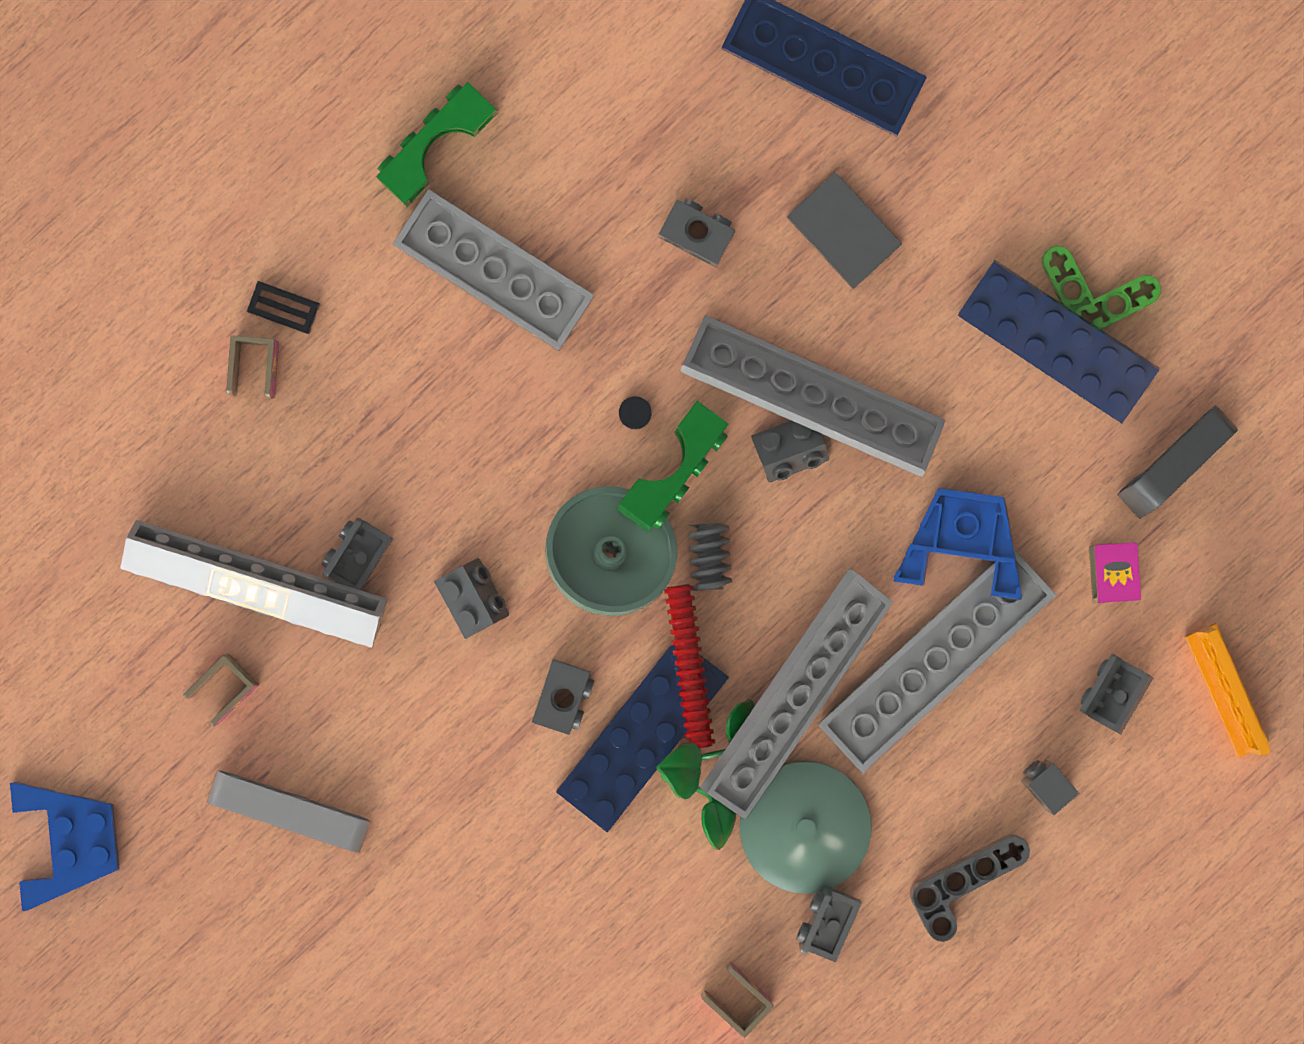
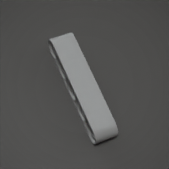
[207,770,370,853]

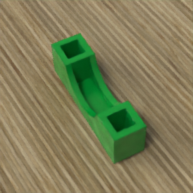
[376,82,498,207]
[616,401,728,533]

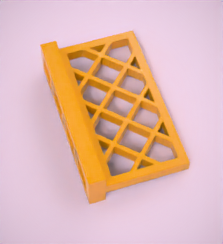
[1185,623,1271,757]

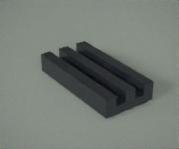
[247,281,320,335]

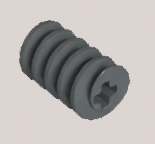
[688,523,732,591]

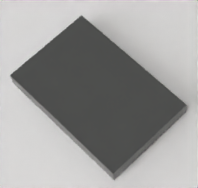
[787,172,902,289]

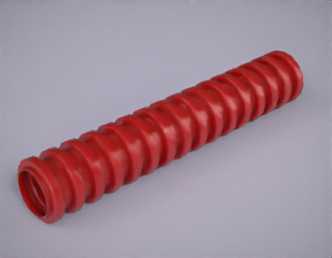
[664,584,715,748]

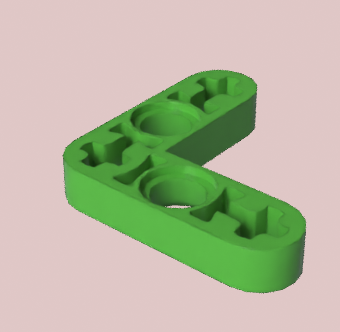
[1042,246,1161,329]

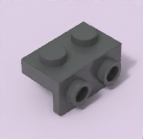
[751,421,829,483]
[321,518,393,590]
[434,558,509,639]
[1080,654,1153,735]
[796,885,862,962]

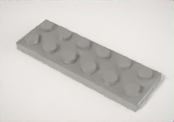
[393,189,594,351]

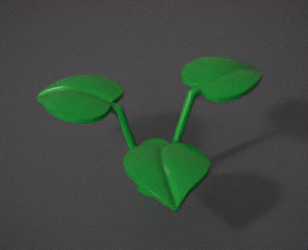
[656,699,755,850]

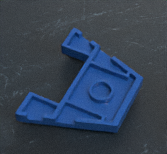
[893,488,1022,600]
[10,782,119,911]

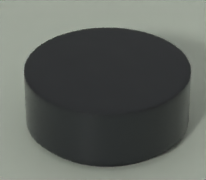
[619,396,651,430]

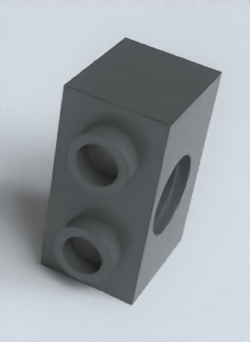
[658,198,735,268]
[532,659,595,735]
[1021,760,1079,815]

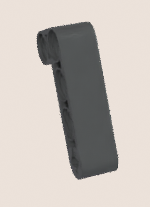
[1117,405,1238,519]
[910,834,1030,942]

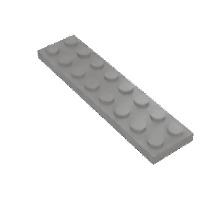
[680,315,946,477]
[818,549,1056,773]
[699,569,893,820]

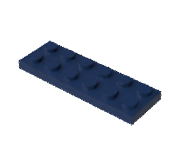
[721,0,927,137]
[957,260,1160,424]
[556,644,729,833]

